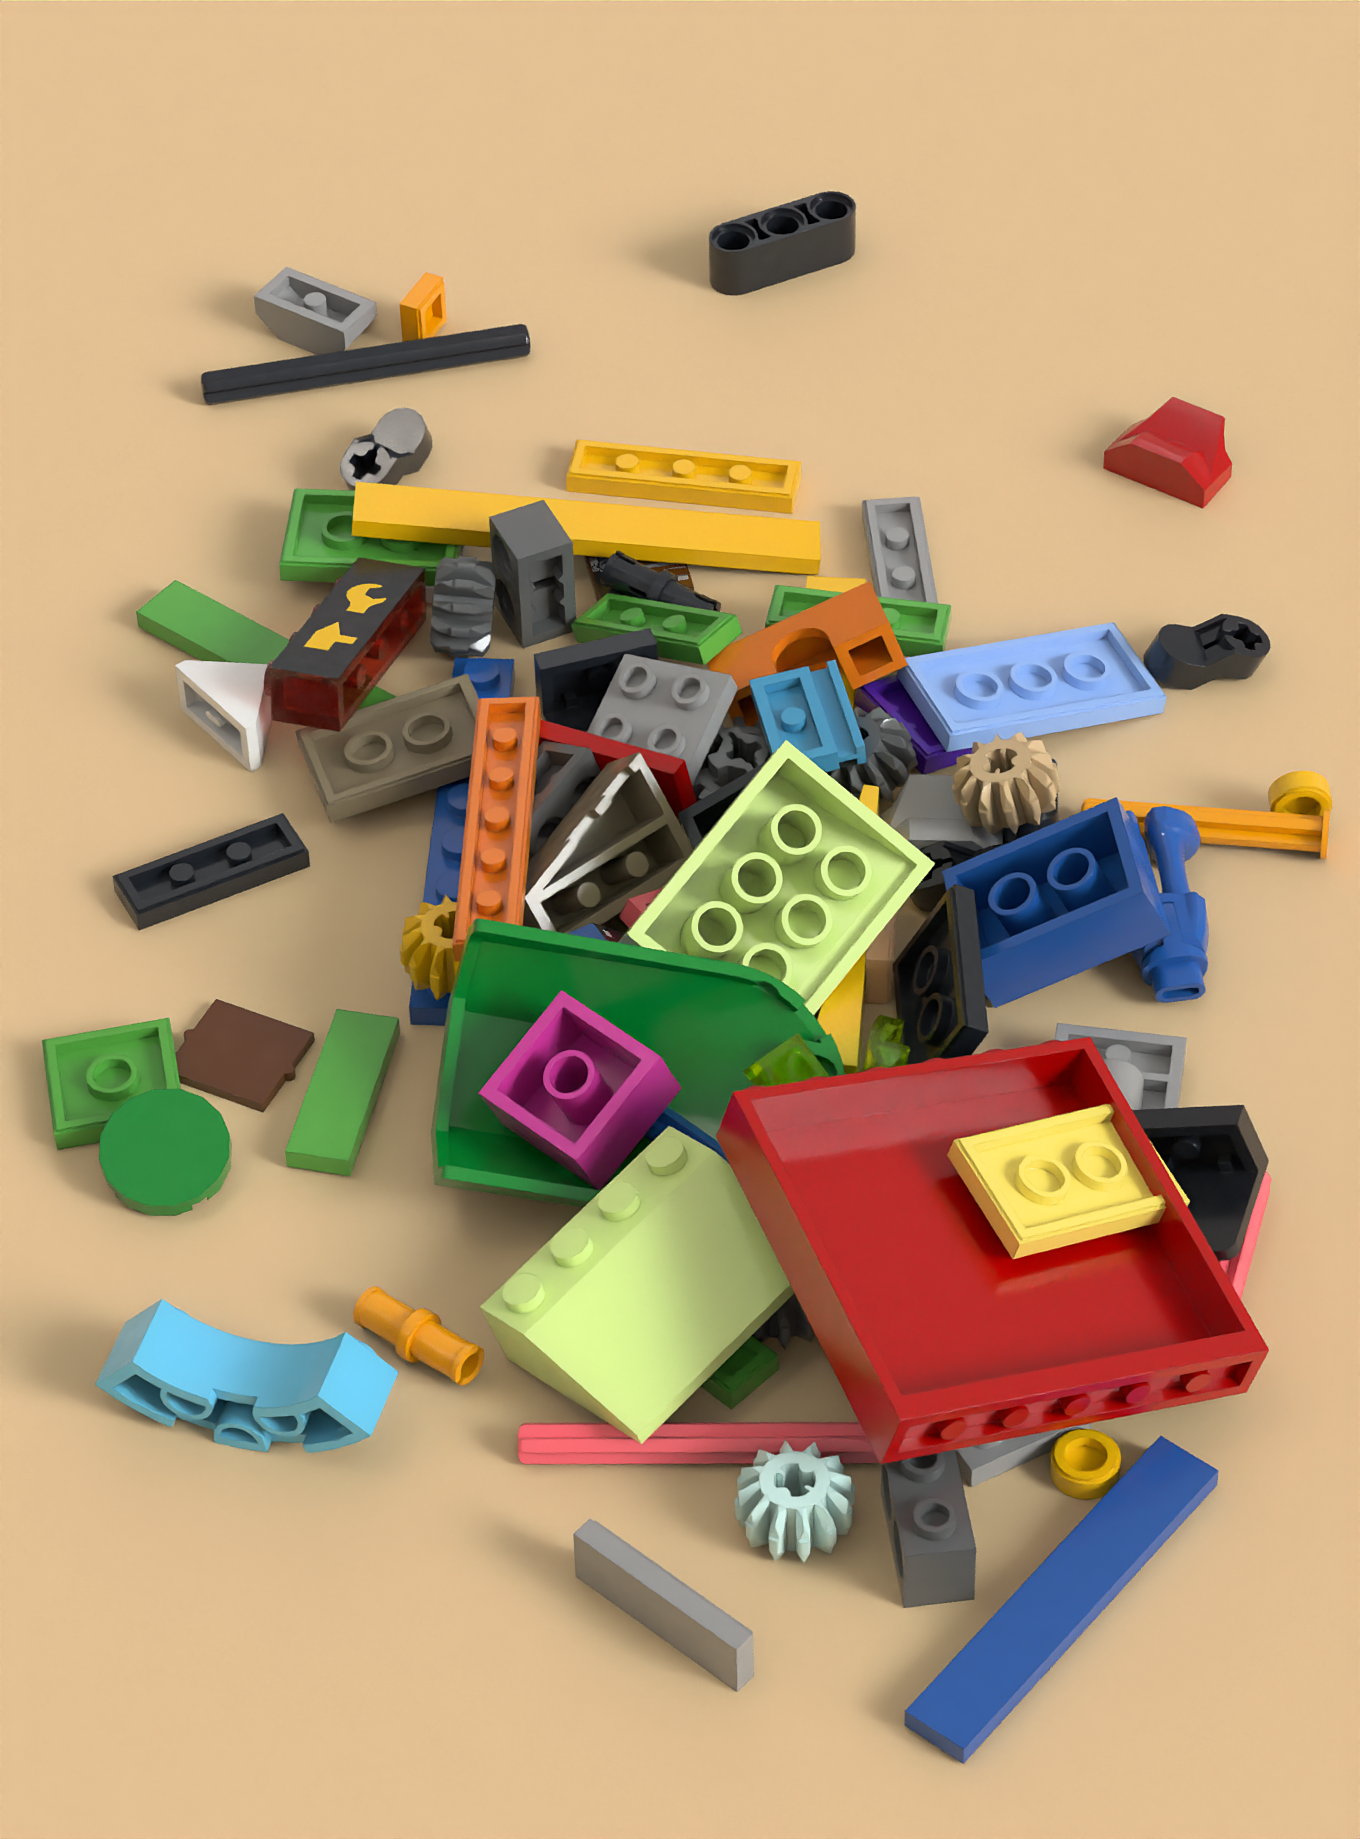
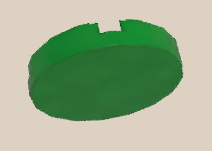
[99,1089,232,1216]

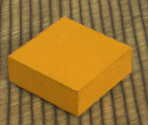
[399,272,447,342]

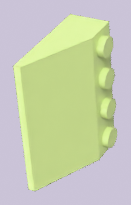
[618,740,935,1015]
[480,1126,794,1444]

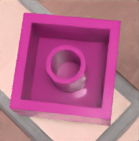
[479,990,682,1190]

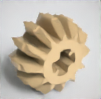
[952,732,1060,835]

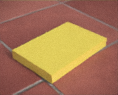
[947,1104,1190,1259]

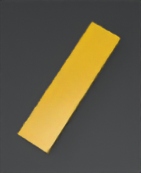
[566,439,801,514]

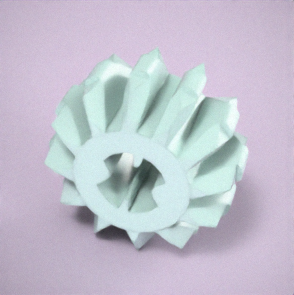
[735,1439,855,1563]

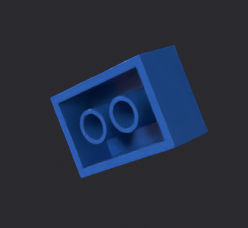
[942,797,1171,1008]

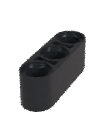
[709,191,856,296]

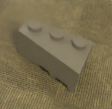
[523,752,694,934]

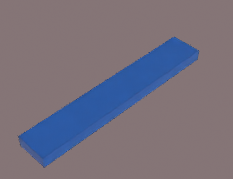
[905,1436,1218,1764]

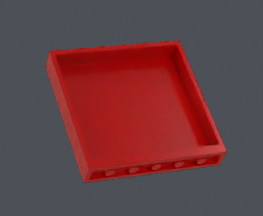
[716,1037,1269,1464]

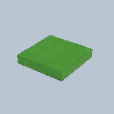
[42,1018,181,1150]

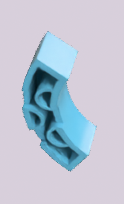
[95,1299,398,1453]

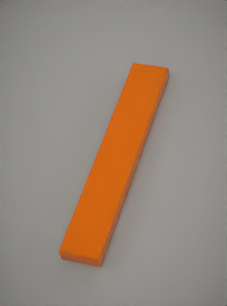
[452,696,541,962]

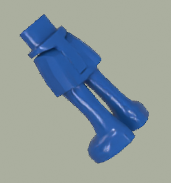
[1126,806,1209,1003]

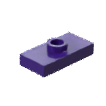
[854,674,972,775]

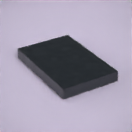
[893,884,989,1066]

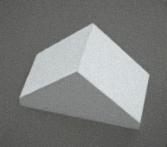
[175,660,274,772]

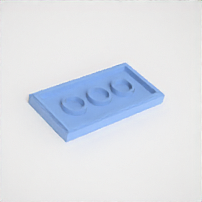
[897,622,1167,752]

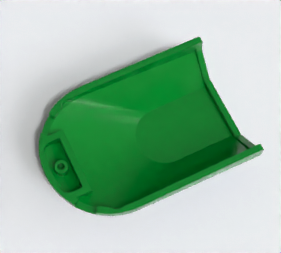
[431,918,845,1207]

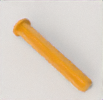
[1081,798,1330,859]

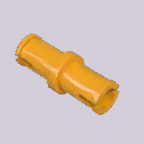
[353,1286,484,1386]

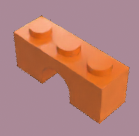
[707,581,908,726]

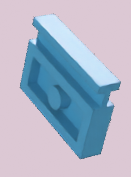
[749,660,867,772]

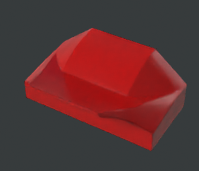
[1103,397,1232,509]

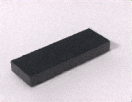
[112,813,310,931]

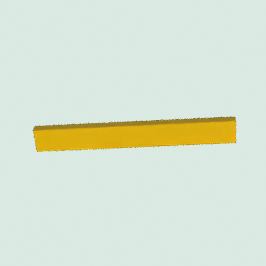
[351,482,821,575]

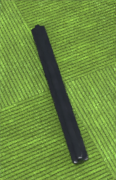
[201,324,531,405]

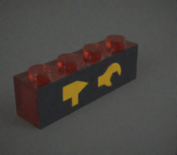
[264,557,426,732]

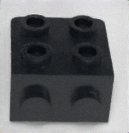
[534,628,658,732]
[1132,1105,1269,1261]

